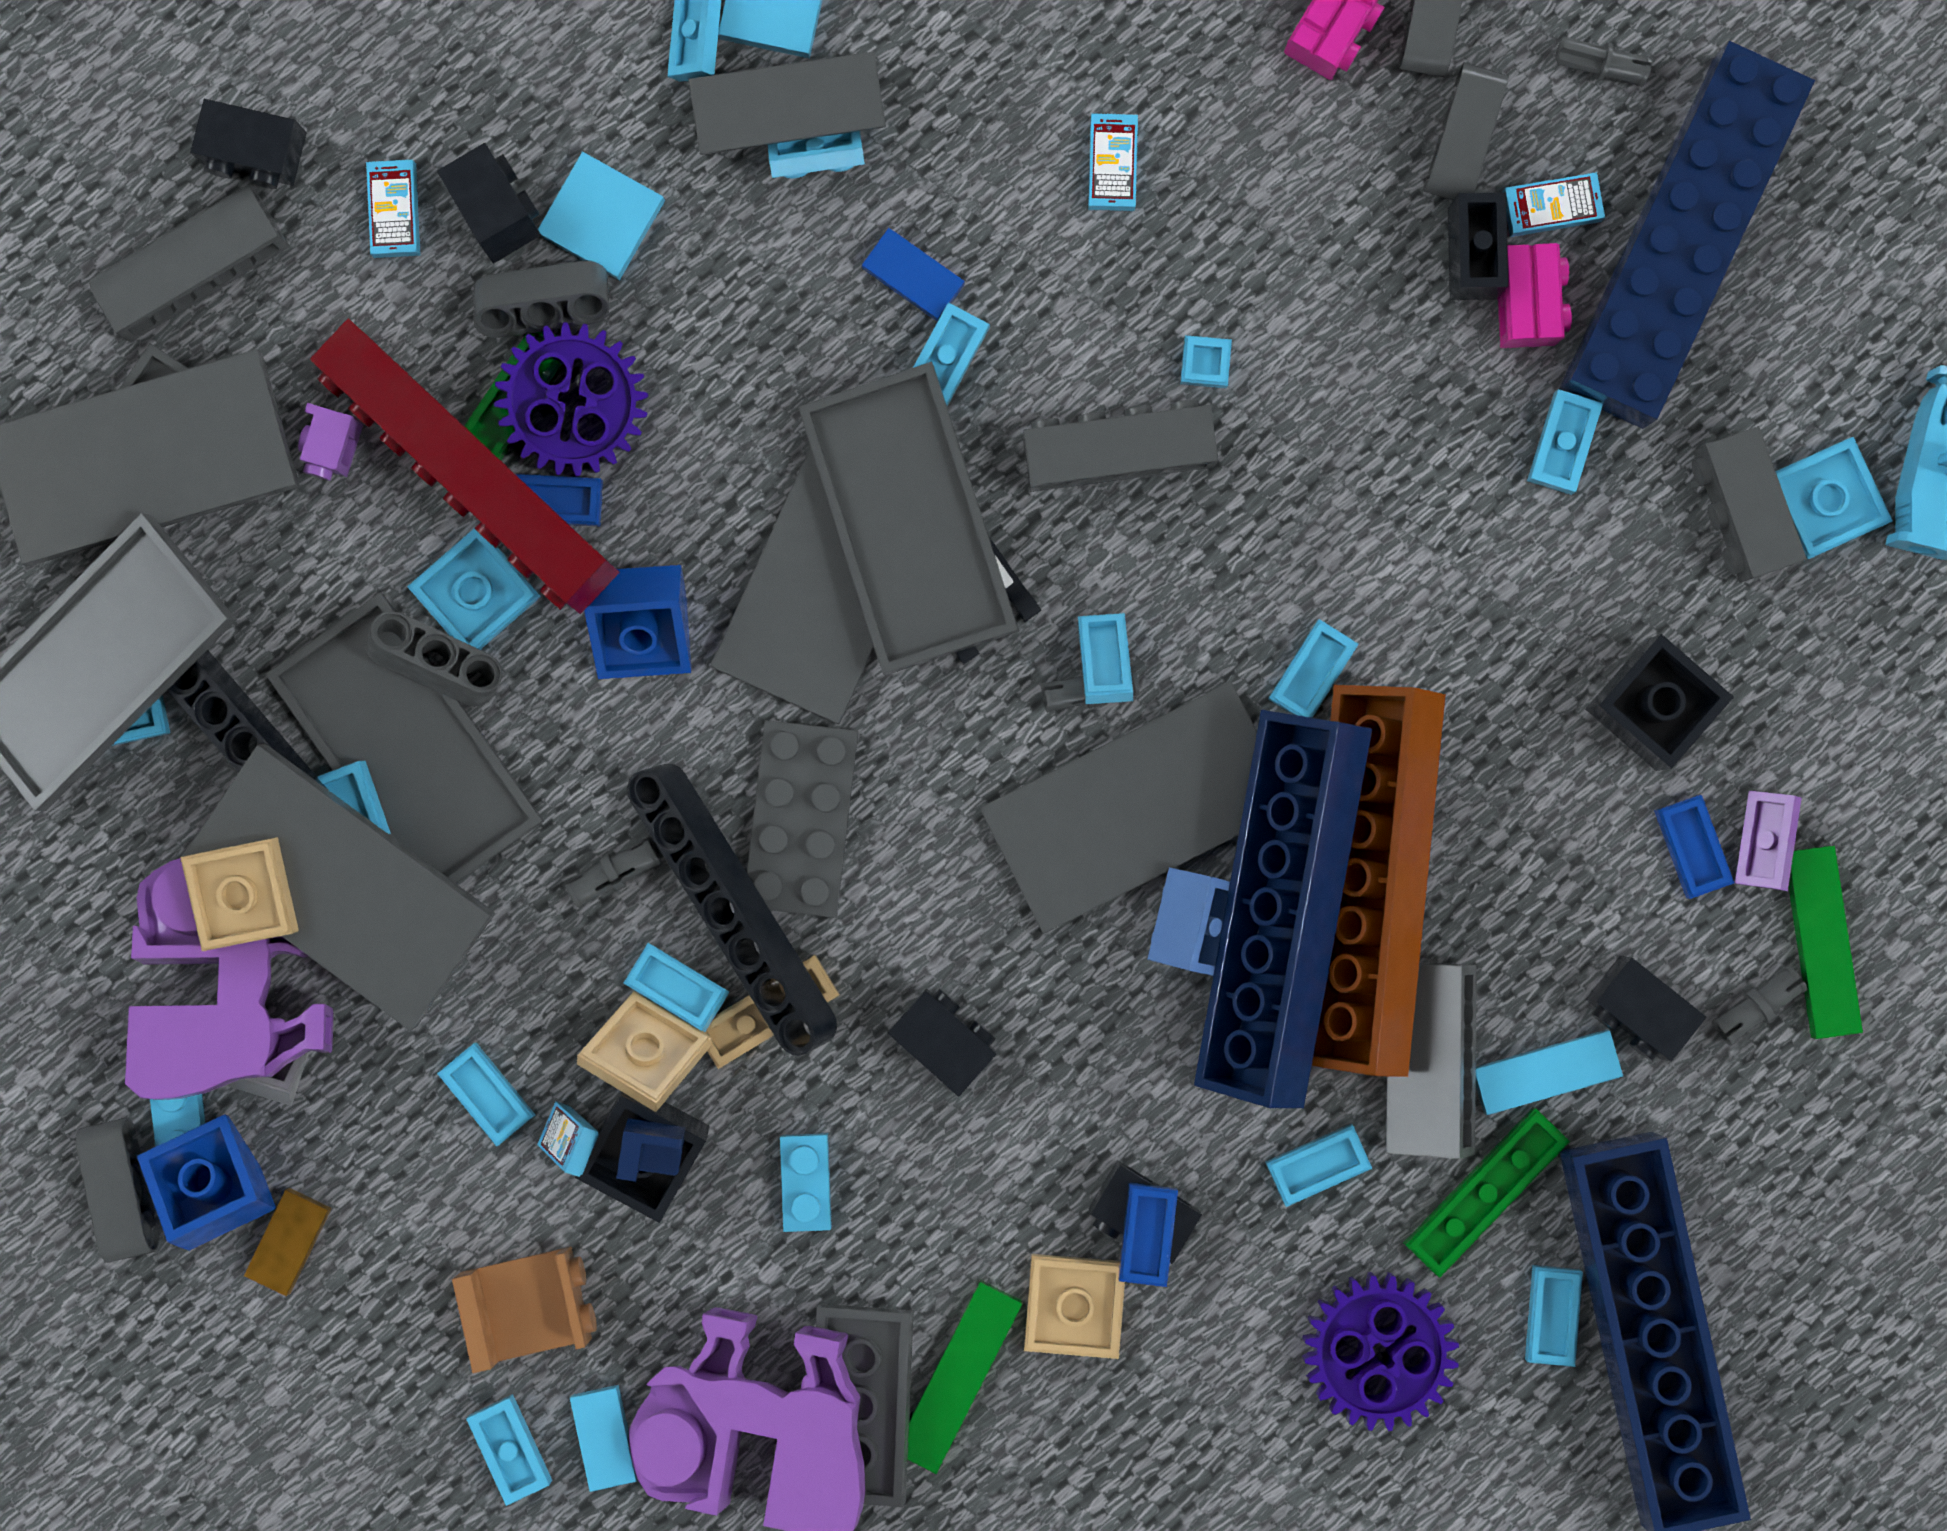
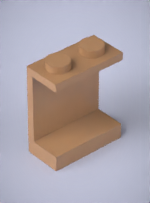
[452,1246,597,1373]

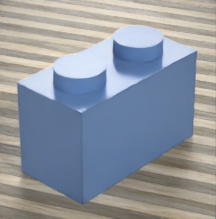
[1147,867,1230,976]

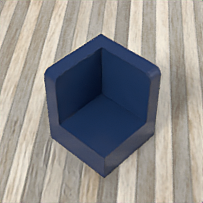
[616,1118,686,1181]

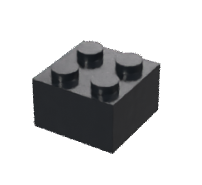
[1585,634,1734,771]
[575,1092,710,1223]

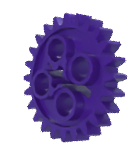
[494,322,648,477]
[1302,1272,1459,1431]

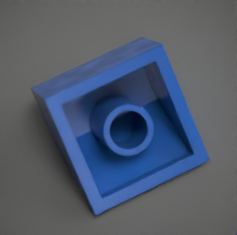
[584,565,691,679]
[137,1114,276,1251]

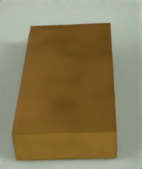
[244,1188,332,1296]

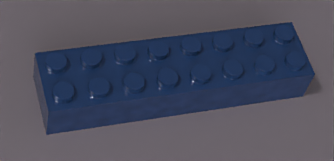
[1559,41,1815,429]
[1194,710,1372,1108]
[1560,1132,1751,1531]

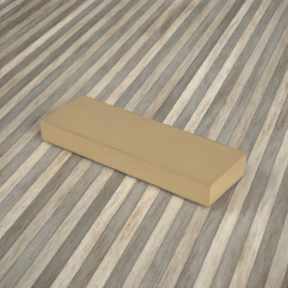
[698,955,840,1069]

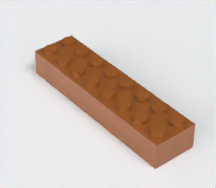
[1312,685,1446,1077]

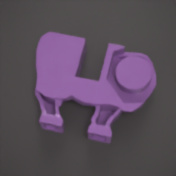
[125,858,334,1100]
[629,1307,865,1531]

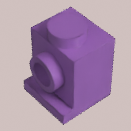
[298,403,363,481]

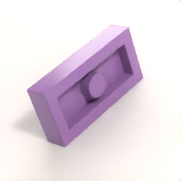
[1735,790,1802,891]

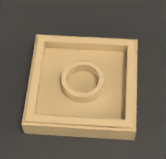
[180,837,299,951]
[577,991,712,1112]
[1024,1254,1125,1359]

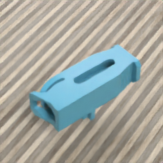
[1885,365,1947,560]

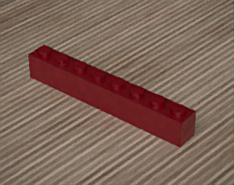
[310,318,620,614]

